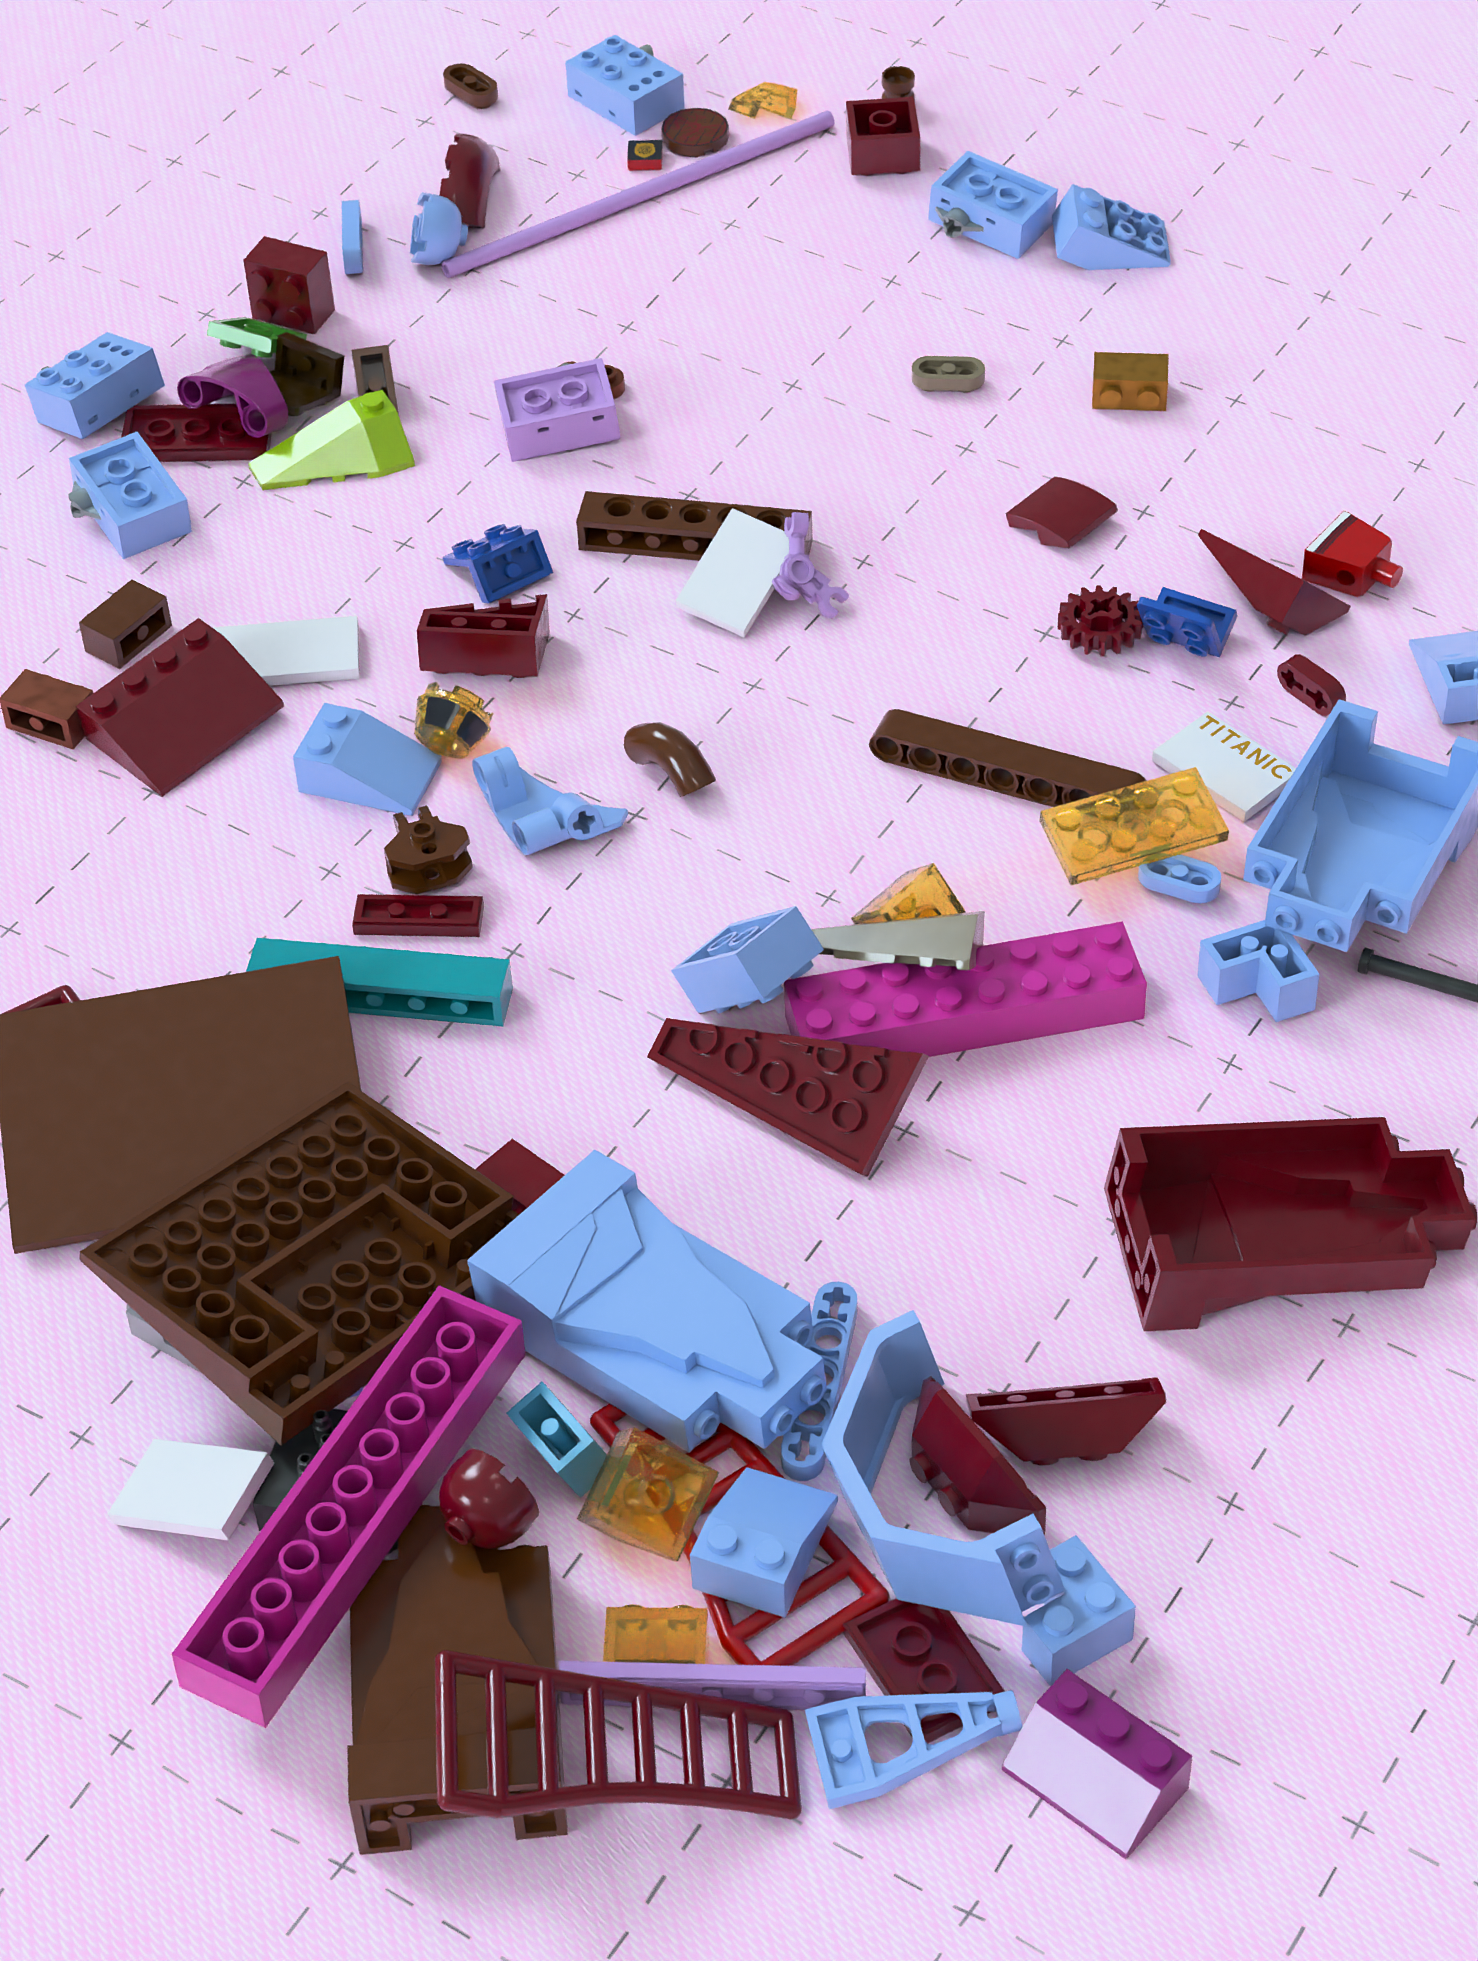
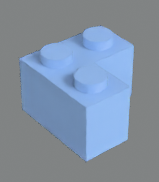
[1197,920,1320,1022]
[1022,1535,1136,1686]

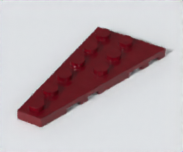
[647,1018,929,1177]

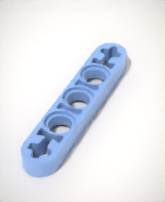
[781,1281,857,1481]

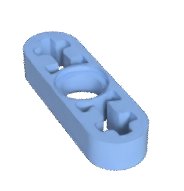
[341,200,363,275]

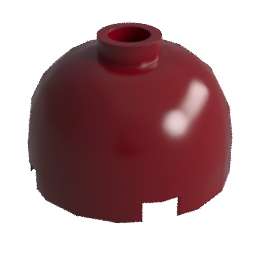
[439,1449,539,1549]

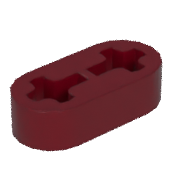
[1277,654,1346,716]

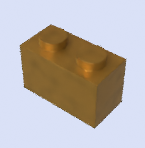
[1092,352,1169,411]

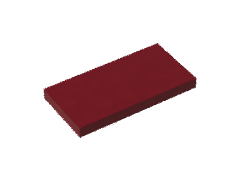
[121,403,272,462]

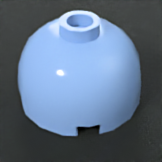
[410,192,468,265]

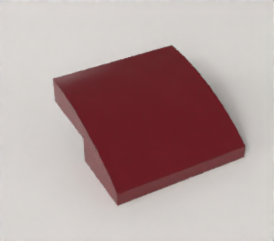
[1005,476,1118,549]

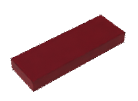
[352,894,484,937]

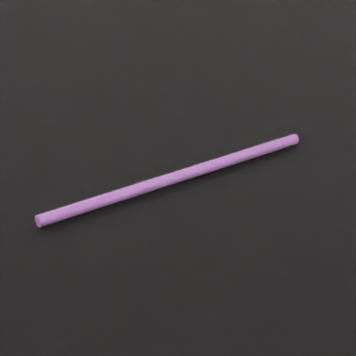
[441,110,835,278]

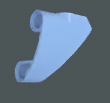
[472,746,628,856]

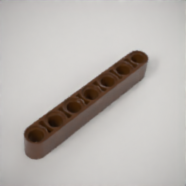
[869,709,1150,825]

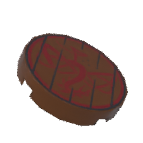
[661,108,729,157]

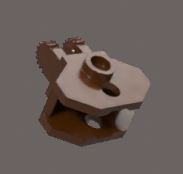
[384,805,473,895]

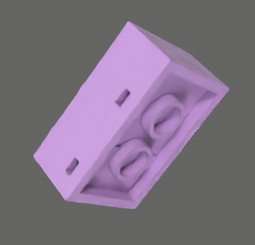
[494,358,621,462]

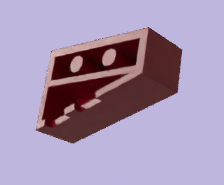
[416,594,550,678]

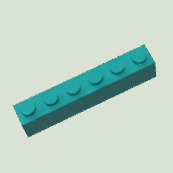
[246,937,513,1027]

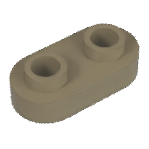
[911,356,985,392]

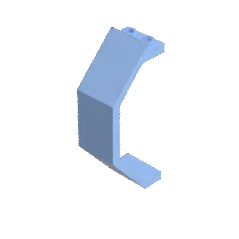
[822,1310,1065,1627]

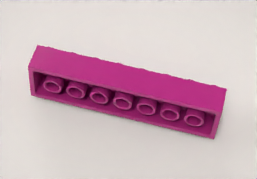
[784,921,1147,1057]

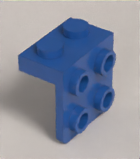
[1137,587,1238,658]

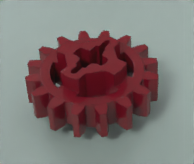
[1057,585,1144,656]

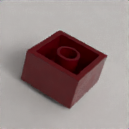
[846,97,920,176]
[243,236,335,334]

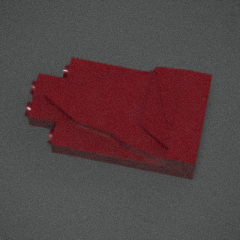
[1104,1117,1477,1332]

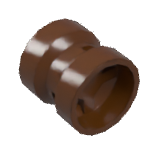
[881,66,915,99]

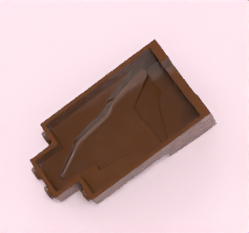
[347,1505,568,1855]

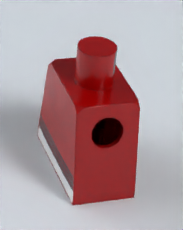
[1302,510,1403,597]

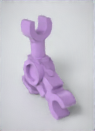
[772,512,849,619]

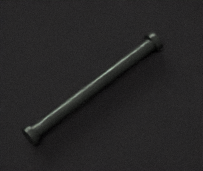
[1357,947,1478,1003]

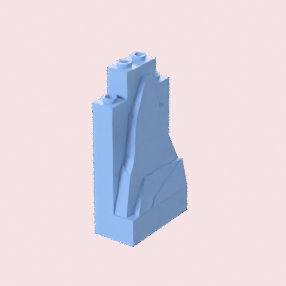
[1243,699,1478,952]
[467,1149,827,1452]

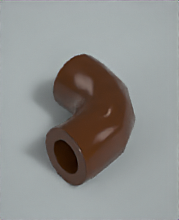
[624,722,716,797]

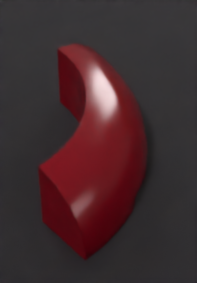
[439,133,500,228]

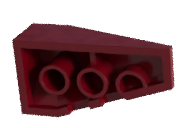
[1198,528,1351,636]

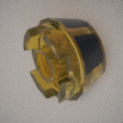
[414,682,494,759]

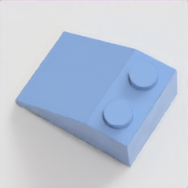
[293,703,442,816]
[690,1467,838,1618]

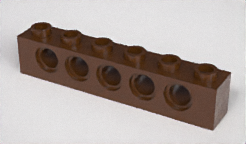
[576,491,813,561]

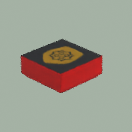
[627,140,663,171]

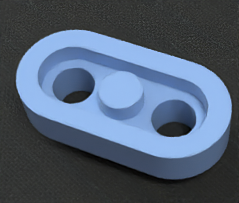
[1138,849,1221,903]

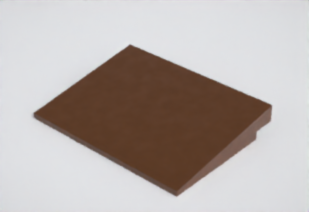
[0,956,362,1254]
[79,1082,519,1446]

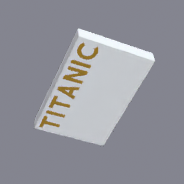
[1152,711,1296,822]

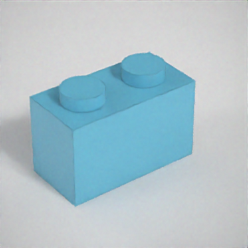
[506,1381,617,1498]

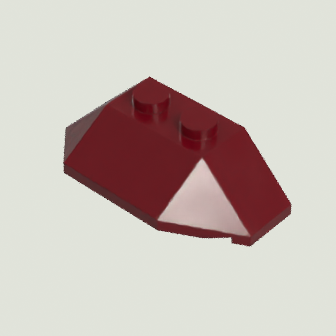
[909,1376,1046,1536]
[966,1377,1166,1465]

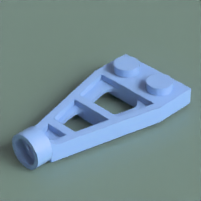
[805,1690,1023,1810]

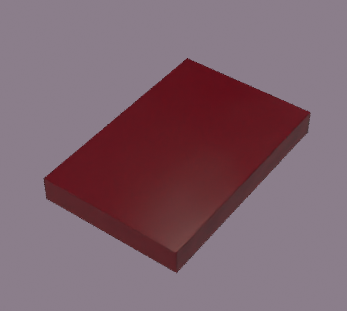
[843,1598,1005,1743]

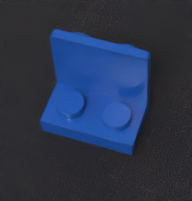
[442,524,554,604]

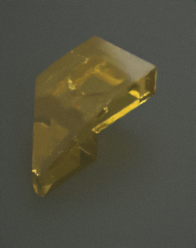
[728,82,798,119]

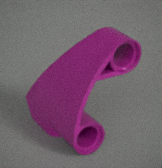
[177,354,288,438]

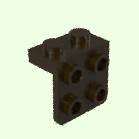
[269,332,345,416]

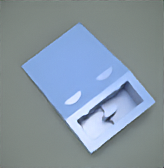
[1052,184,1171,270]
[1409,631,1478,725]

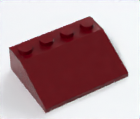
[76,618,284,797]

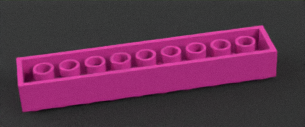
[171,1286,525,1728]

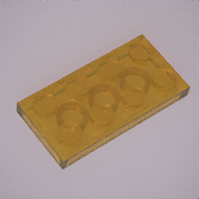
[1039,767,1229,886]

